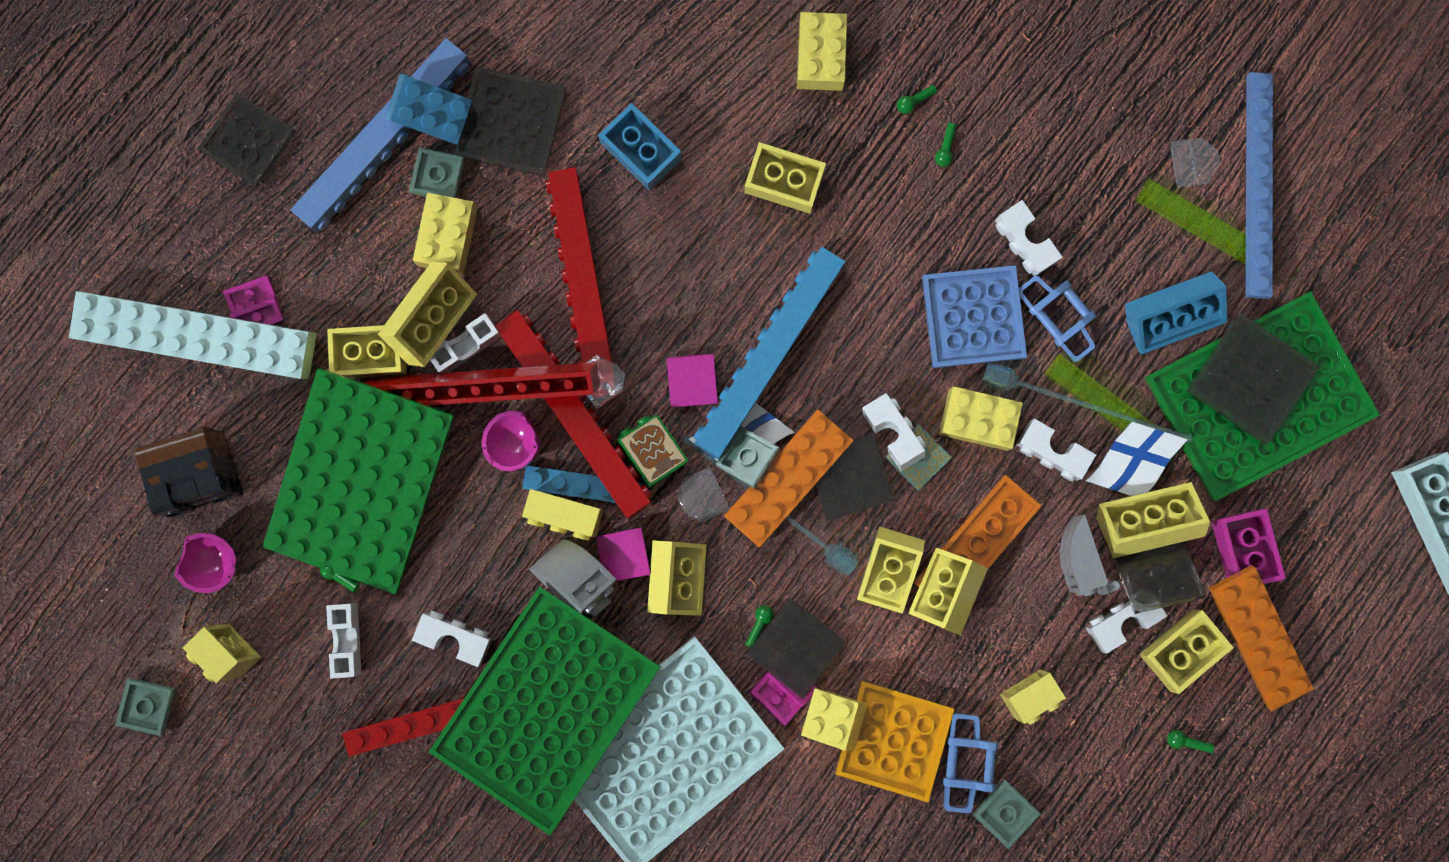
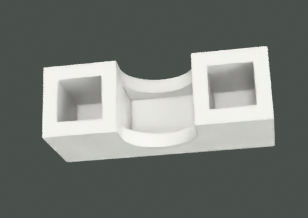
[995,200,1062,276]
[430,314,502,373]
[862,393,927,471]
[1016,418,1096,482]
[1086,590,1167,654]
[326,603,362,679]
[411,610,493,667]

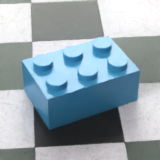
[385,74,472,145]
[598,103,682,191]

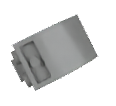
[1060,515,1120,596]
[529,539,616,618]

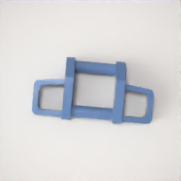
[1019,276,1097,362]
[943,713,999,813]

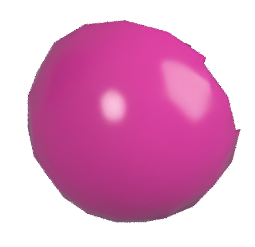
[481,411,541,471]
[175,532,237,593]

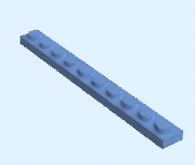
[1245,72,1273,299]

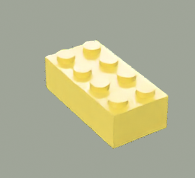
[378,262,477,367]
[1096,482,1210,558]

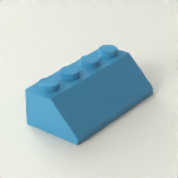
[1125,271,1227,355]

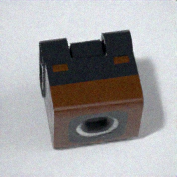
[135,427,243,518]

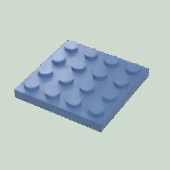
[922,265,1027,368]

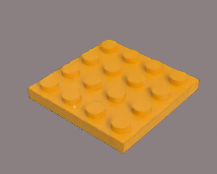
[835,680,954,802]

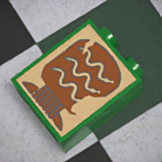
[615,414,689,489]

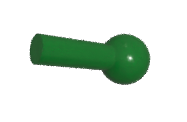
[897,85,937,114]
[935,122,957,167]
[320,566,360,593]
[745,605,774,649]
[1167,730,1215,754]

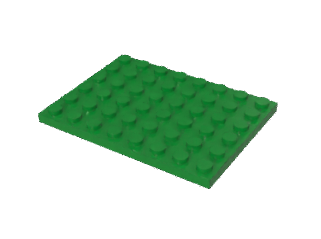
[1144,291,1380,502]
[262,368,455,594]
[429,586,661,836]

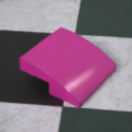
[222,275,284,325]
[667,354,718,407]
[596,528,650,581]
[749,656,818,726]

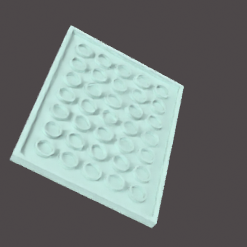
[574,636,784,862]

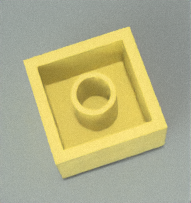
[1000,669,1066,724]
[801,689,868,751]

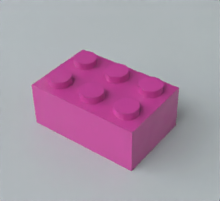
[1211,508,1286,584]

